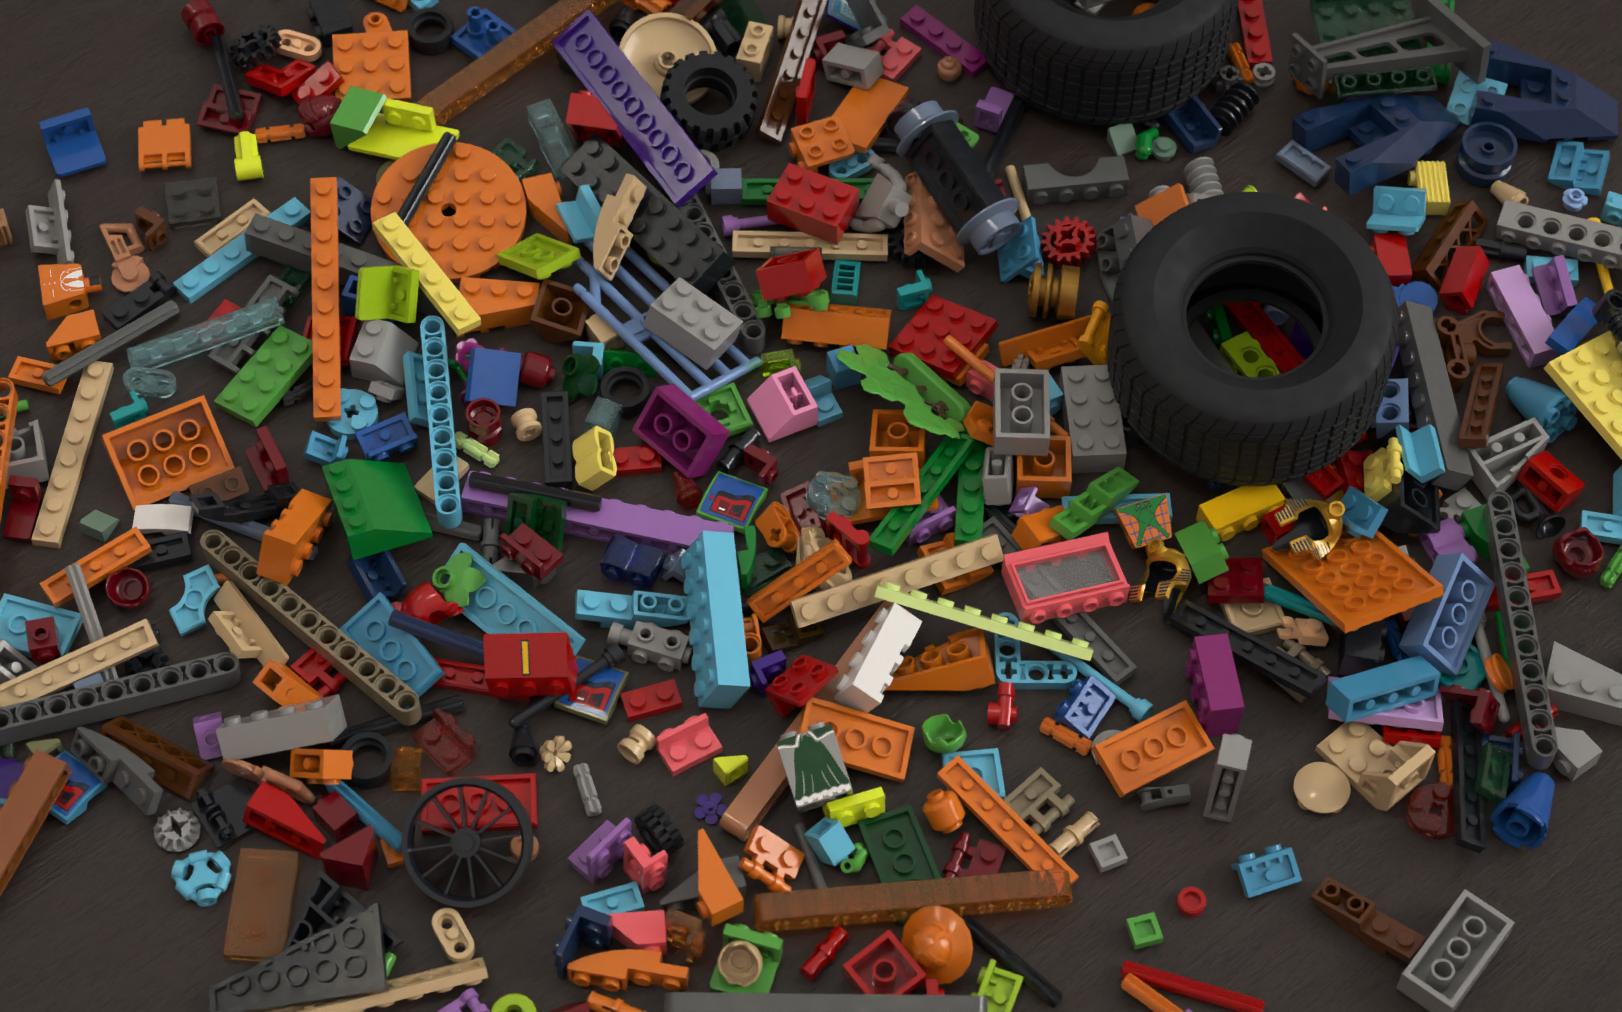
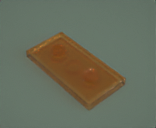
[223,848,300,961]

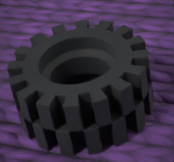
[634,803,684,857]

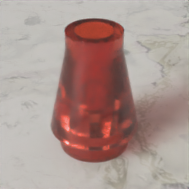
[672,470,703,509]

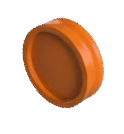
[1484,653,1514,694]

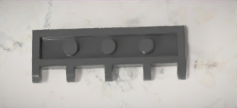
[208,274,300,375]

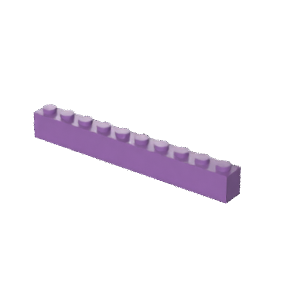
[461,471,734,555]

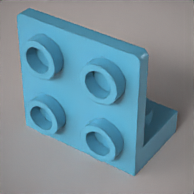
[1447,70,1508,125]
[1366,186,1427,235]

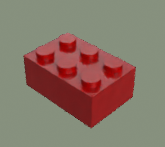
[766,163,859,245]

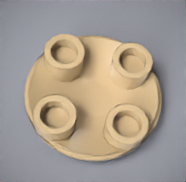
[1293,762,1351,814]

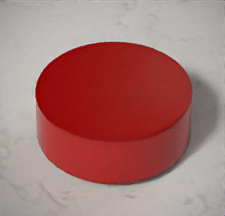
[1176,887,1206,917]

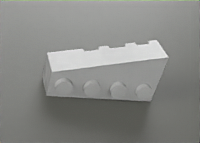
[216,694,347,760]

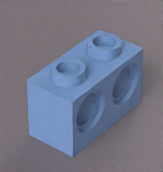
[1371,378,1409,438]

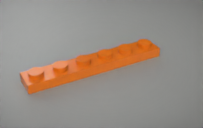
[937,755,1079,898]

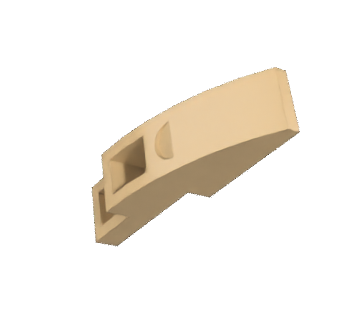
[593,173,647,281]

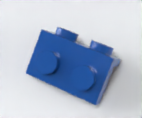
[355,412,419,462]

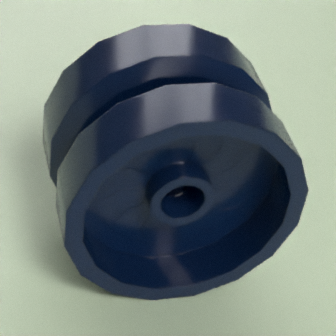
[1455,121,1518,187]

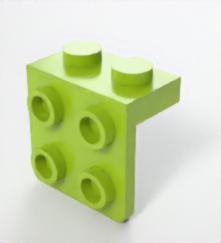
[355,265,420,323]

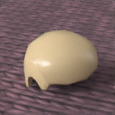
[717,940,763,987]

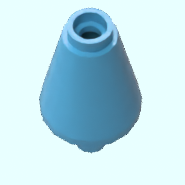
[1505,377,1578,443]

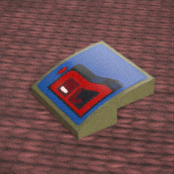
[554,655,629,725]

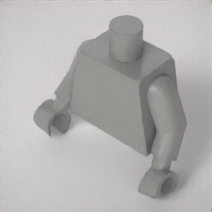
[846,153,912,234]

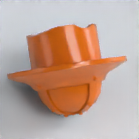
[901,905,973,985]

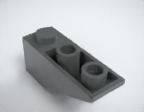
[660,855,746,917]

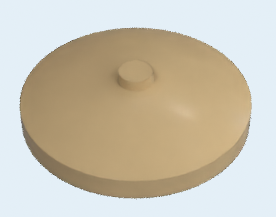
[619,12,717,105]

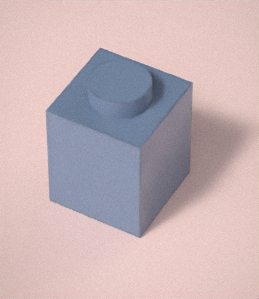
[706,168,742,205]

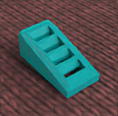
[830,260,861,306]

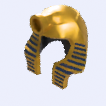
[1272,499,1345,560]
[1129,537,1191,625]

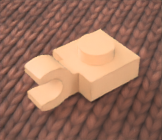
[1277,616,1329,646]

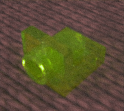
[761,349,802,377]

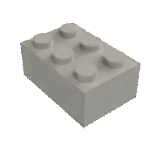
[643,277,743,370]
[993,368,1050,456]

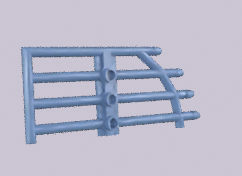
[573,241,762,401]

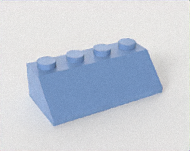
[1398,553,1495,676]

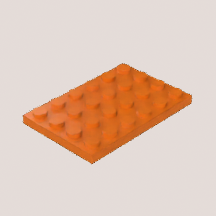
[1262,525,1444,633]

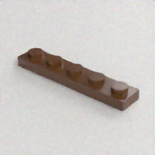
[1458,363,1504,449]

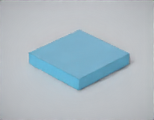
[941,748,1006,807]

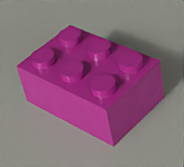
[632,384,731,478]
[1185,633,1245,737]

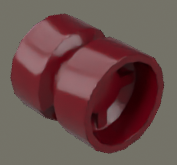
[181,0,225,46]
[465,398,503,447]

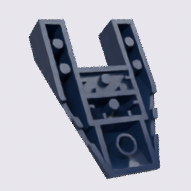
[1468,40,1618,143]
[1292,95,1462,195]

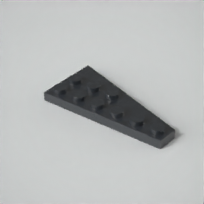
[209,902,388,1012]

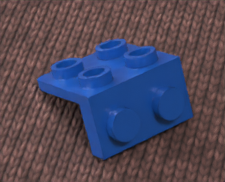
[39,107,106,177]

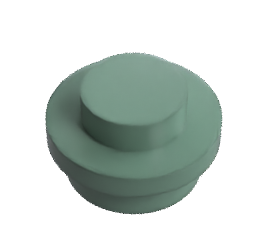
[1152,137,1177,161]

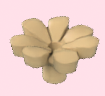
[540,736,572,772]

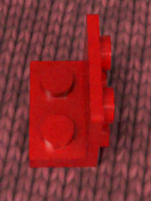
[764,655,839,718]

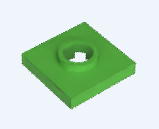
[695,382,753,437]

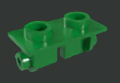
[603,348,658,377]

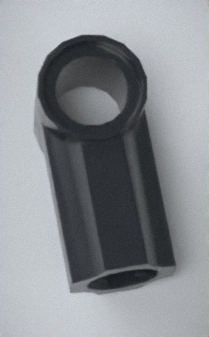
[700,5,742,55]

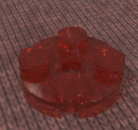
[1406,782,1455,840]

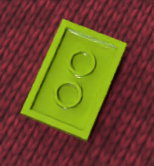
[495,233,581,280]

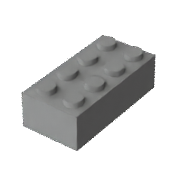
[1058,365,1127,473]
[1396,889,1515,1012]

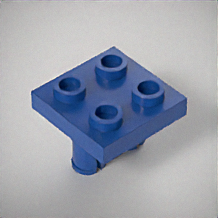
[451,6,521,69]

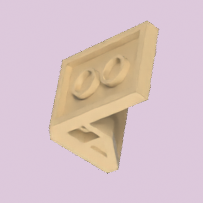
[1315,721,1436,811]

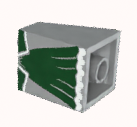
[776,722,853,814]

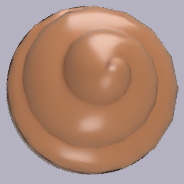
[937,56,962,82]

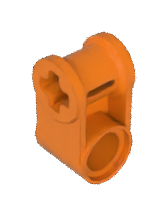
[755,501,802,554]
[743,613,762,669]

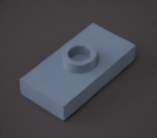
[1275,140,1332,187]

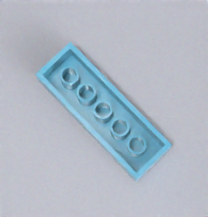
[681,530,750,709]

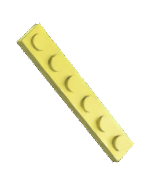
[373,212,481,336]

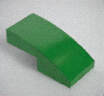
[737,525,757,589]

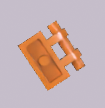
[738,825,805,897]

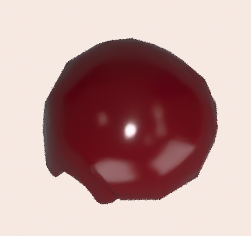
[105,567,151,609]

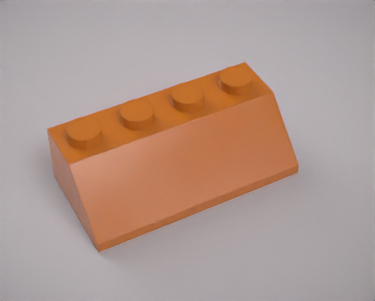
[781,303,892,350]

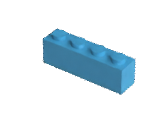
[1325,655,1441,723]

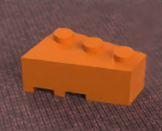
[456,277,540,338]

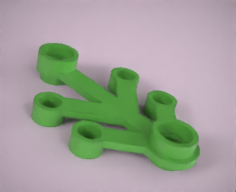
[751,289,830,319]

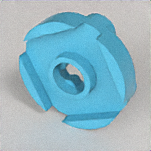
[326,388,379,440]

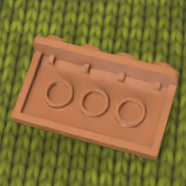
[904,171,965,272]

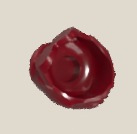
[298,94,342,137]
[1552,527,1604,579]

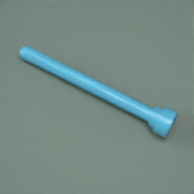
[1048,649,1154,722]

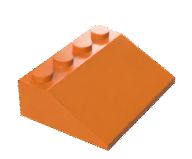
[101,395,235,511]

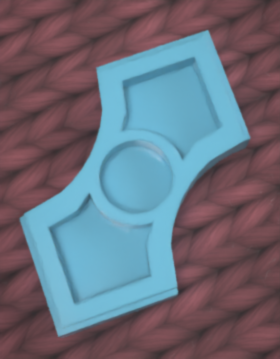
[169,564,220,637]

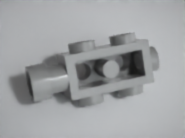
[607,621,693,672]

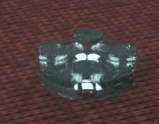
[806,471,861,520]

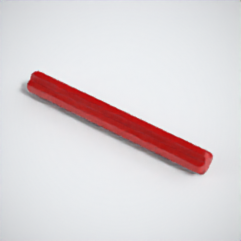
[1120,960,1265,1012]

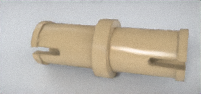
[1048,811,1100,858]

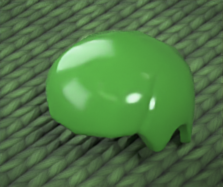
[921,714,967,754]

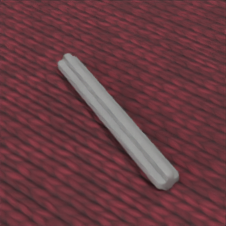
[65,563,118,682]

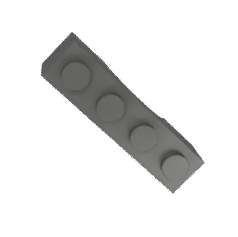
[1022,155,1129,205]

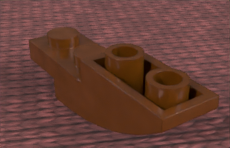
[1311,876,1426,964]

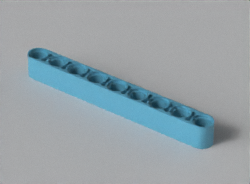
[420,315,462,529]

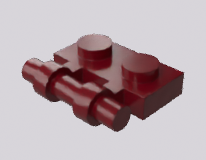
[943,832,1007,902]

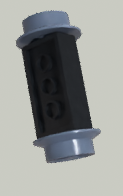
[894,101,1022,255]

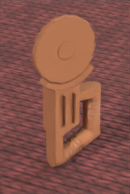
[99,223,150,293]
[221,759,315,805]

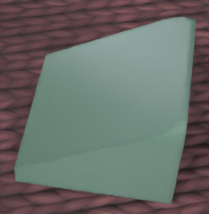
[1106,123,1137,156]
[79,509,120,542]

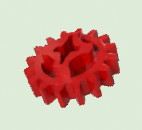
[1040,216,1097,268]

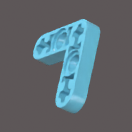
[993,612,1077,690]

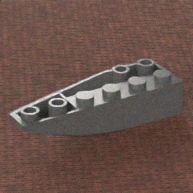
[1095,214,1153,303]

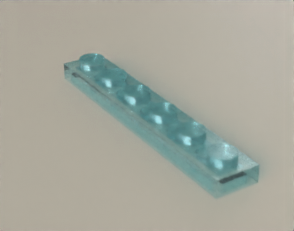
[126,297,285,375]

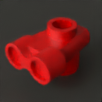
[988,682,1018,730]

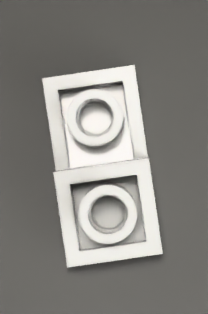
[132,504,194,536]

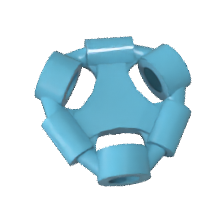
[171,850,232,907]

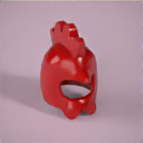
[391,581,463,640]

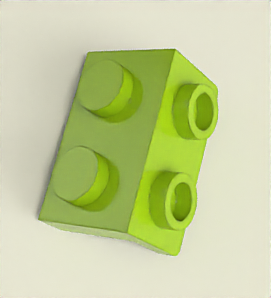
[972,959,1023,1012]

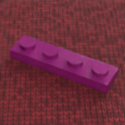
[900,5,989,78]

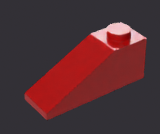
[242,781,326,860]

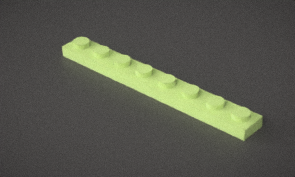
[874,581,1093,661]

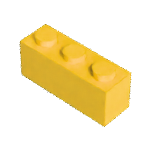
[1196,484,1286,541]

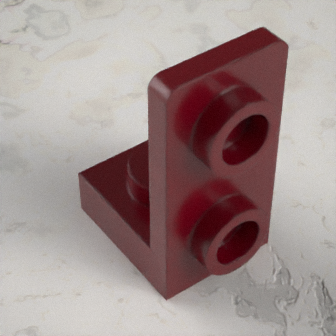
[3,475,43,541]
[1438,684,1501,735]

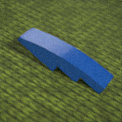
[1545,297,1599,355]

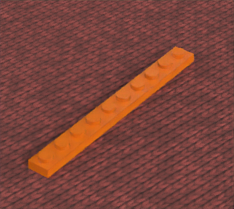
[310,177,342,422]

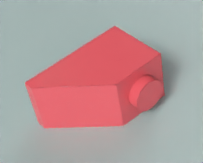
[608,910,667,955]

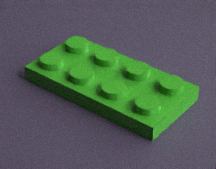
[214,325,313,427]

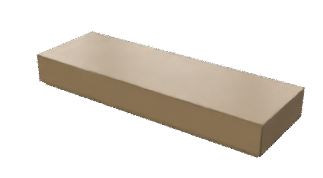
[194,198,271,258]

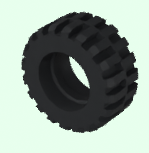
[660,51,758,151]

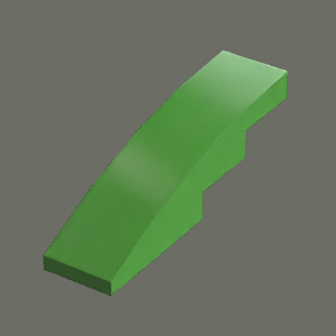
[1049,466,1140,540]

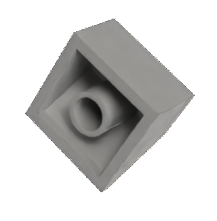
[349,320,419,388]

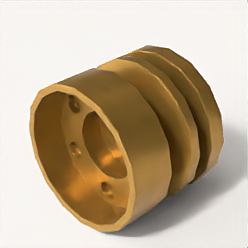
[1027,262,1080,321]

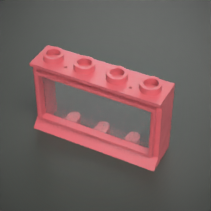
[1001,532,1130,624]

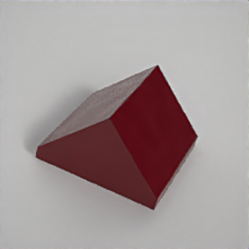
[319,825,379,891]

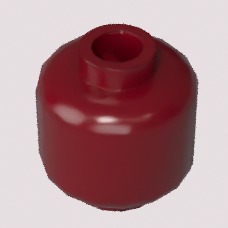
[518,351,556,389]

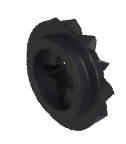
[124,647,170,676]

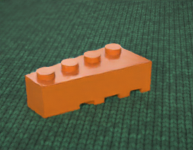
[256,489,334,585]

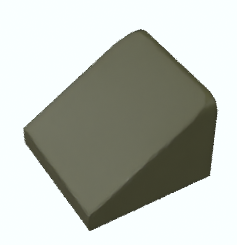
[25,738,64,757]

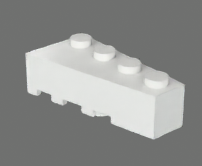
[833,603,922,713]

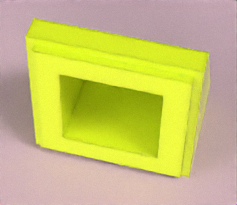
[713,755,748,786]

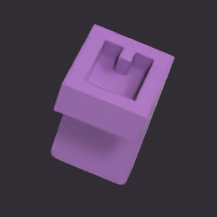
[974,87,1014,133]

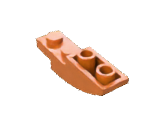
[567,949,689,992]

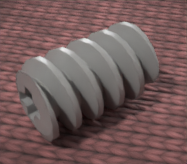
[1183,157,1224,196]

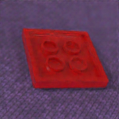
[888,294,998,380]

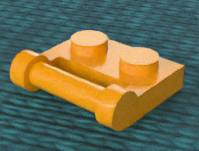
[1077,301,1111,365]

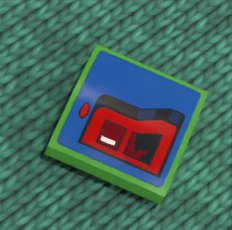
[695,471,768,534]

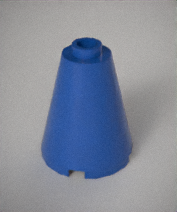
[1490,772,1555,849]

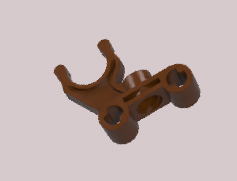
[1436,310,1512,393]

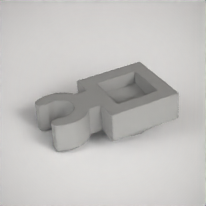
[1440,487,1481,523]

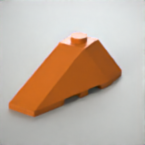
[885,627,995,691]

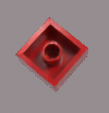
[756,247,827,303]
[842,930,926,995]

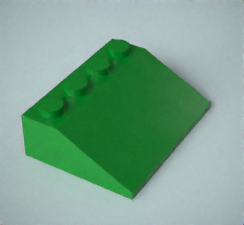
[322,459,433,560]

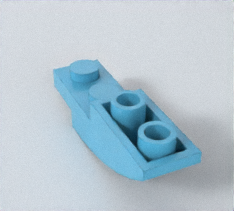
[575,589,688,629]

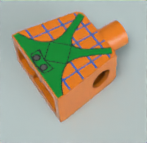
[1113,493,1172,558]

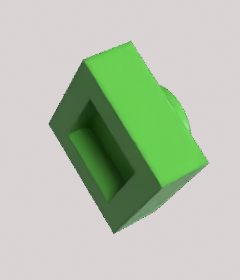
[1125,912,1163,950]

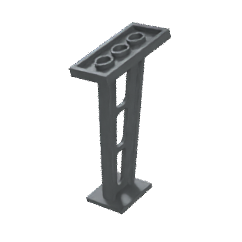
[1288,0,1491,99]

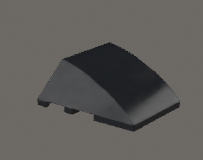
[283,868,403,954]

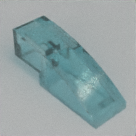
[526,98,575,180]

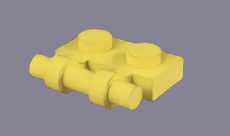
[1363,437,1404,502]

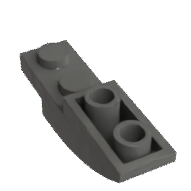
[70,727,163,815]

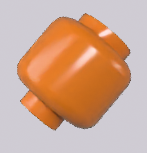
[923,789,965,833]

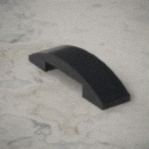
[189,482,300,523]

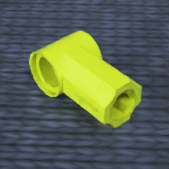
[234,131,263,181]

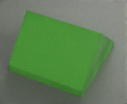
[330,86,387,149]

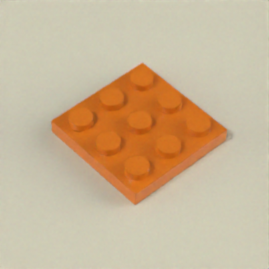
[332,30,412,102]

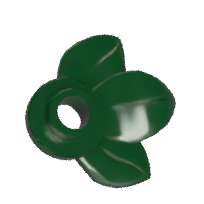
[562,354,600,403]

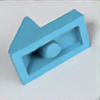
[804,375,843,427]

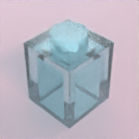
[585,396,623,438]

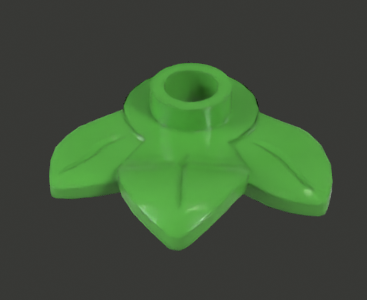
[432,553,485,608]

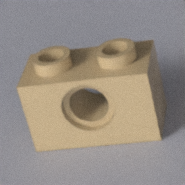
[736,21,773,83]

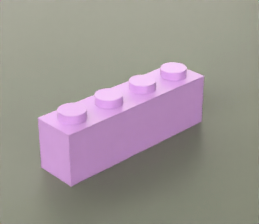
[1486,265,1560,369]

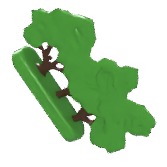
[837,344,971,439]

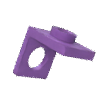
[1008,486,1050,518]
[193,711,223,760]

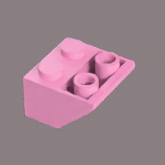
[747,366,818,442]

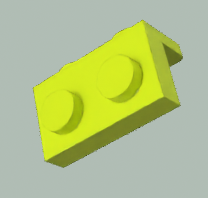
[822,787,885,828]

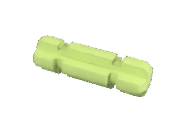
[455,431,500,468]

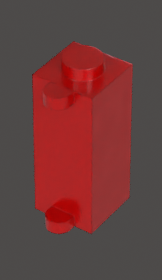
[1439,245,1490,315]

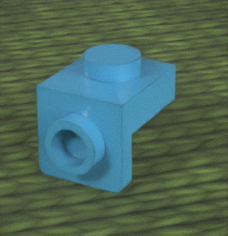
[303,430,348,466]

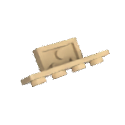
[208,581,289,667]

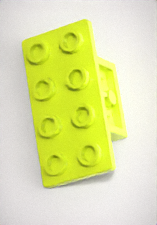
[348,98,460,160]

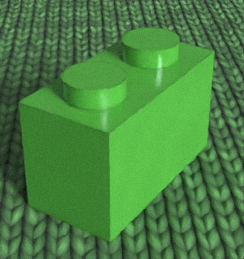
[1174,520,1229,584]

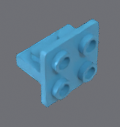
[997,216,1044,283]

